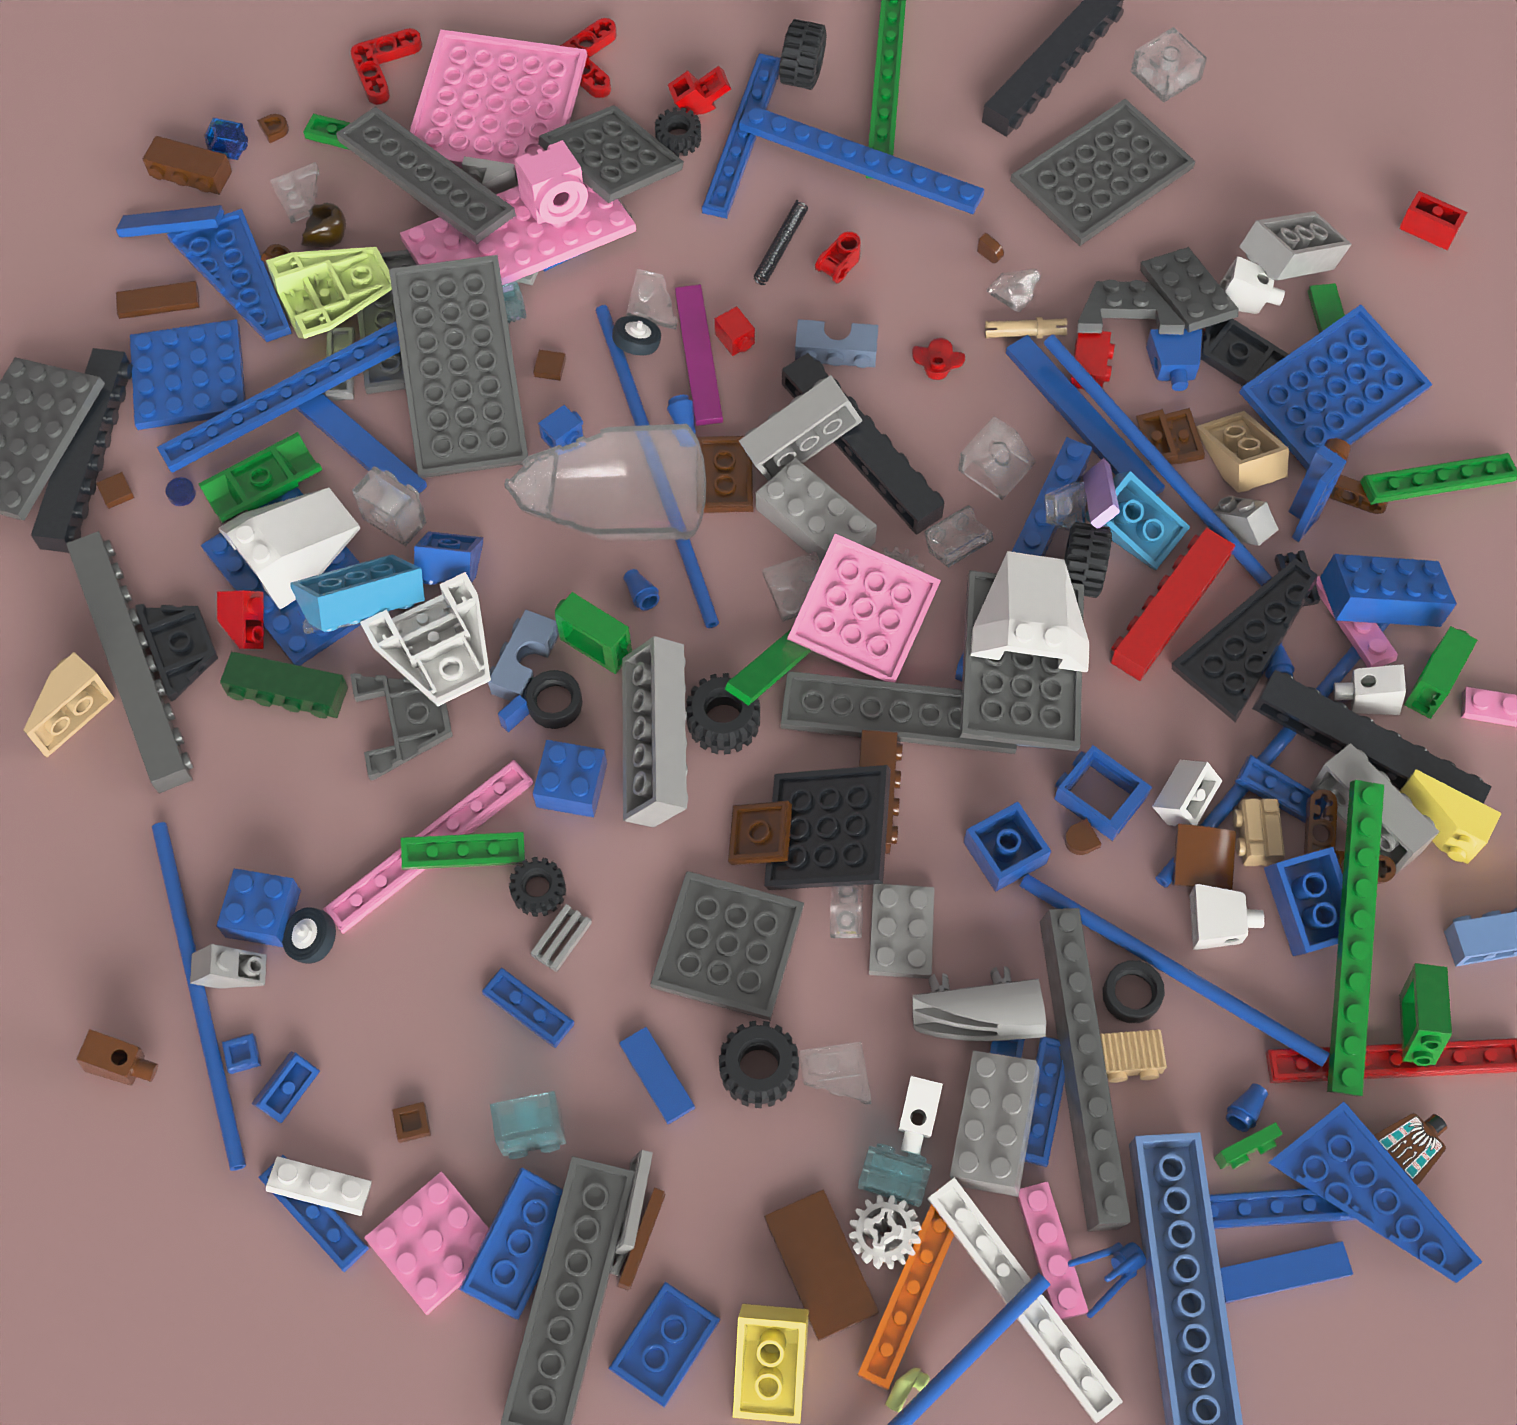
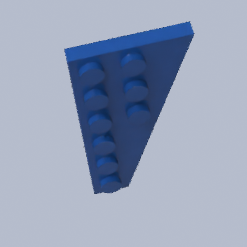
[167,209,292,342]
[1268,1102,1482,1283]

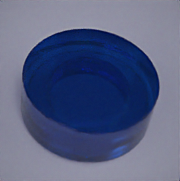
[165,477,196,506]

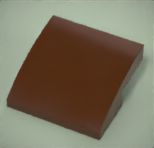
[1136,408,1205,465]
[1172,824,1236,890]

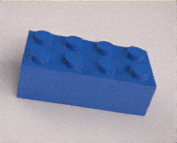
[1320,554,1457,627]

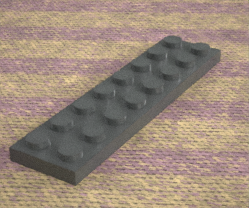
[336,107,516,244]
[781,671,1017,754]
[500,1156,635,1425]

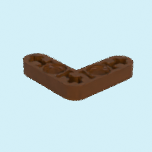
[1324,438,1389,514]
[1304,789,1396,884]

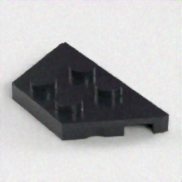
[1200,319,1289,386]
[135,604,218,701]

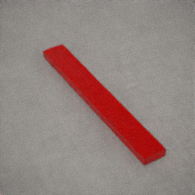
[1266,1038,1517,1083]

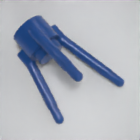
[1068,1242,1147,1318]

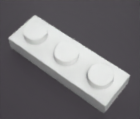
[266,1156,372,1216]

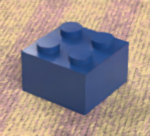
[533,740,607,818]
[963,802,1051,892]
[216,868,301,947]

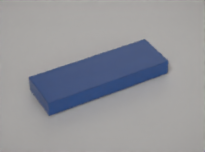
[1235,755,1328,823]
[482,967,575,1048]
[619,1027,695,1125]

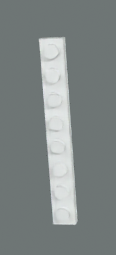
[927,1177,1123,1423]

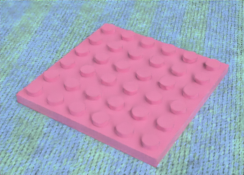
[409,30,587,176]

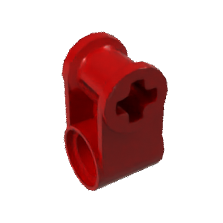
[815,231,861,284]

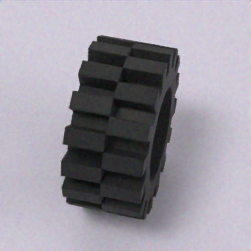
[655,107,701,157]
[509,857,566,917]

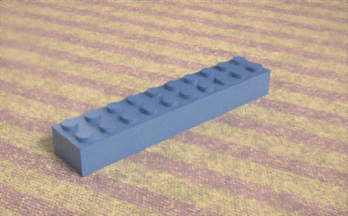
[1129,1132,1243,1425]

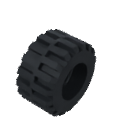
[779,19,827,90]
[1064,522,1112,598]
[686,673,760,755]
[719,1021,799,1108]

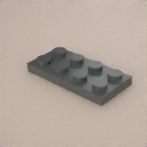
[1140,247,1239,332]

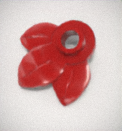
[912,338,965,380]

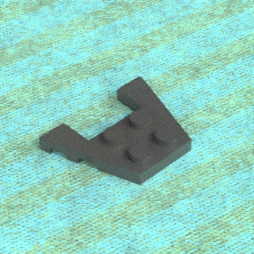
[1077,280,1185,335]
[350,673,453,781]

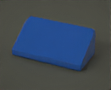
[252,1051,320,1123]

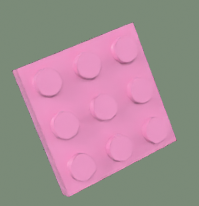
[364,1172,489,1315]

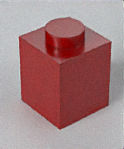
[714,306,755,356]

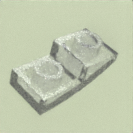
[830,885,864,938]

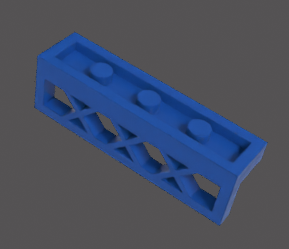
[1288,445,1347,542]

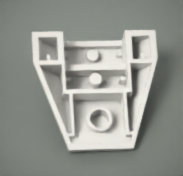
[219,488,361,609]
[970,551,1089,672]
[360,572,491,706]

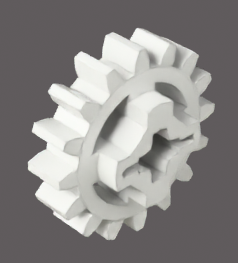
[849,1195,922,1269]

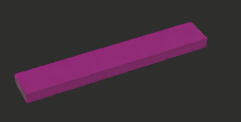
[675,284,723,426]

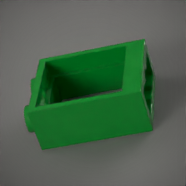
[554,592,632,674]
[1404,626,1478,719]
[1399,963,1452,1066]

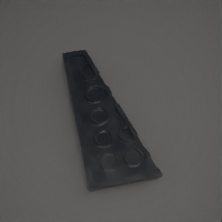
[1172,558,1317,723]

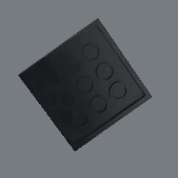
[764,765,891,890]

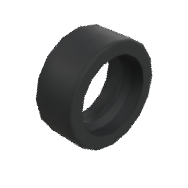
[525,670,583,729]
[1102,960,1165,1023]

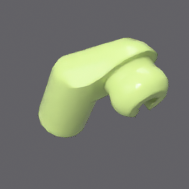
[885,1368,930,1412]

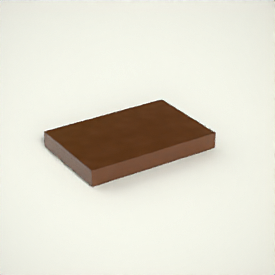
[697,436,753,513]

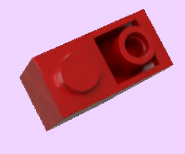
[217,590,264,649]

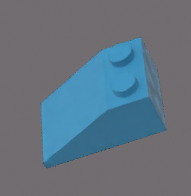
[1083,471,1190,570]

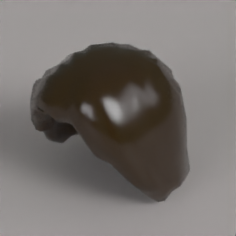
[301,203,346,247]

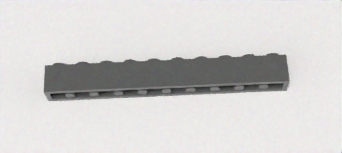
[66,531,194,794]
[1040,908,1131,1232]

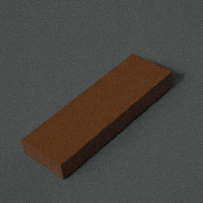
[116,281,200,319]
[617,1187,666,1291]

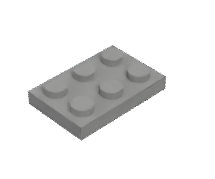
[869,884,934,979]

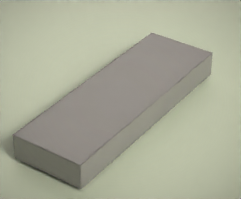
[325,327,356,401]
[616,1150,653,1255]

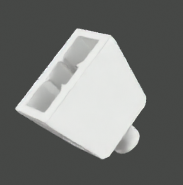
[1219,256,1285,314]
[1334,664,1406,715]
[1190,884,1264,950]
[898,1076,943,1155]

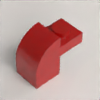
[668,66,731,115]

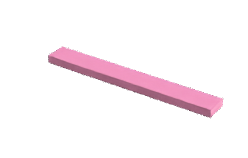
[323,760,534,934]

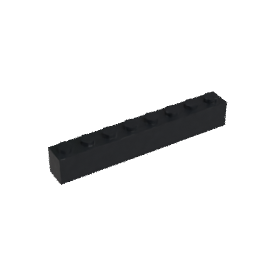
[982,0,1124,137]
[31,348,133,553]
[782,353,945,535]
[1252,670,1492,804]

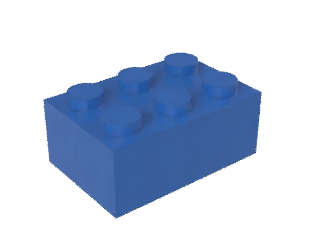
[1264,847,1343,956]

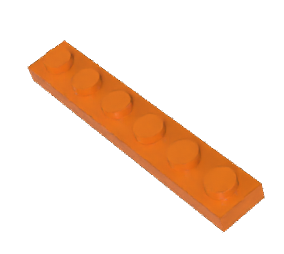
[857,1189,954,1390]

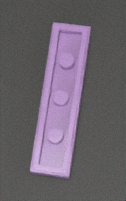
[1082,458,1120,529]

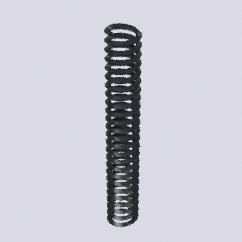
[754,200,808,285]

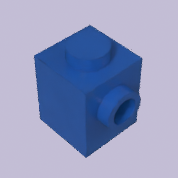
[538,405,584,455]

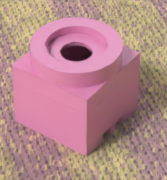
[514,140,588,224]

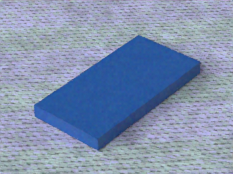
[458,1168,563,1320]

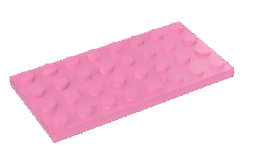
[400,182,636,286]

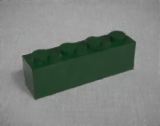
[220,651,348,719]

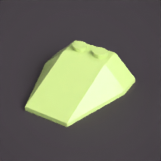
[266,247,392,339]

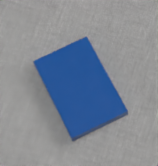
[609,1282,720,1408]

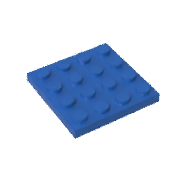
[130,319,246,430]

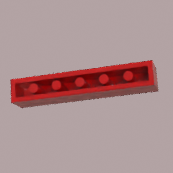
[1111,527,1236,681]

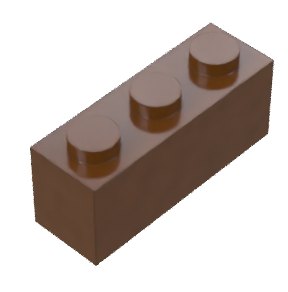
[142,136,232,195]

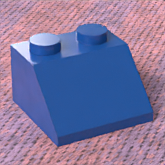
[414,531,484,585]

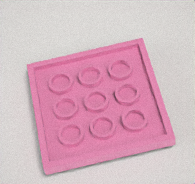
[787,534,941,683]

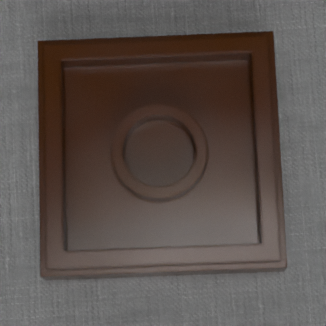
[728,801,792,865]

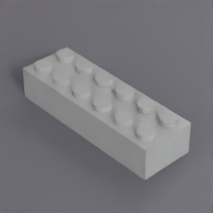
[622,636,688,828]

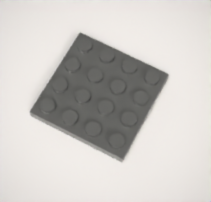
[538,105,684,203]
[650,871,804,1021]

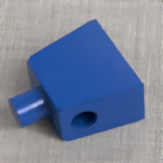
[1146,328,1202,391]

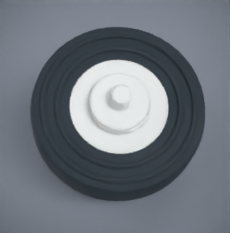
[612,316,661,356]
[282,907,336,964]

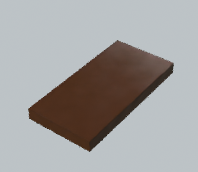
[764,1189,879,1342]

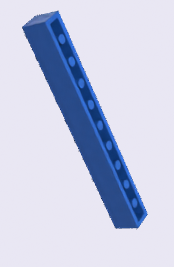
[955,437,1093,682]

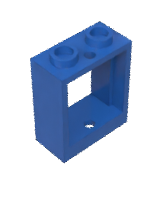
[1054,745,1152,841]

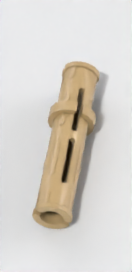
[985,317,1067,339]

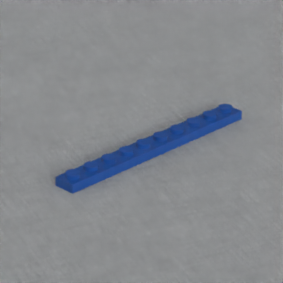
[739,104,984,214]
[157,321,401,473]

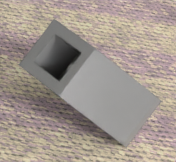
[1212,496,1279,546]
[190,944,266,989]

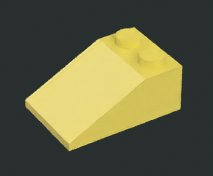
[1399,770,1501,864]
[733,1304,809,1424]

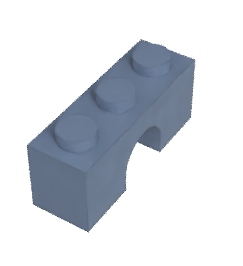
[795,319,879,368]
[488,610,559,701]

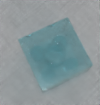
[490,1091,567,1159]

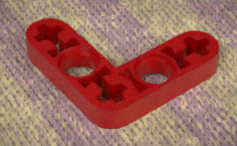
[560,18,617,98]
[351,28,422,105]

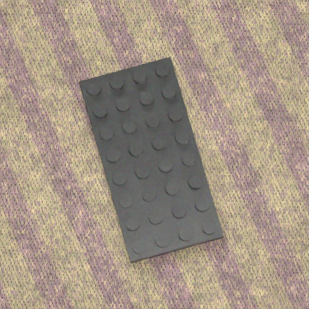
[389,255,529,478]

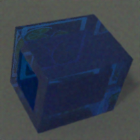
[204,118,248,160]

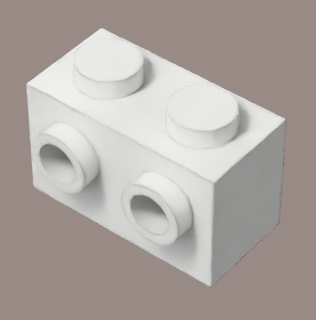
[1152,760,1222,826]

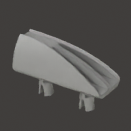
[912,966,1047,1041]

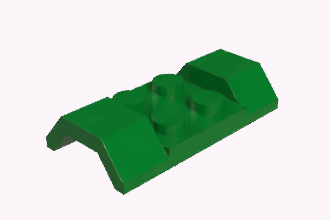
[198,432,322,524]

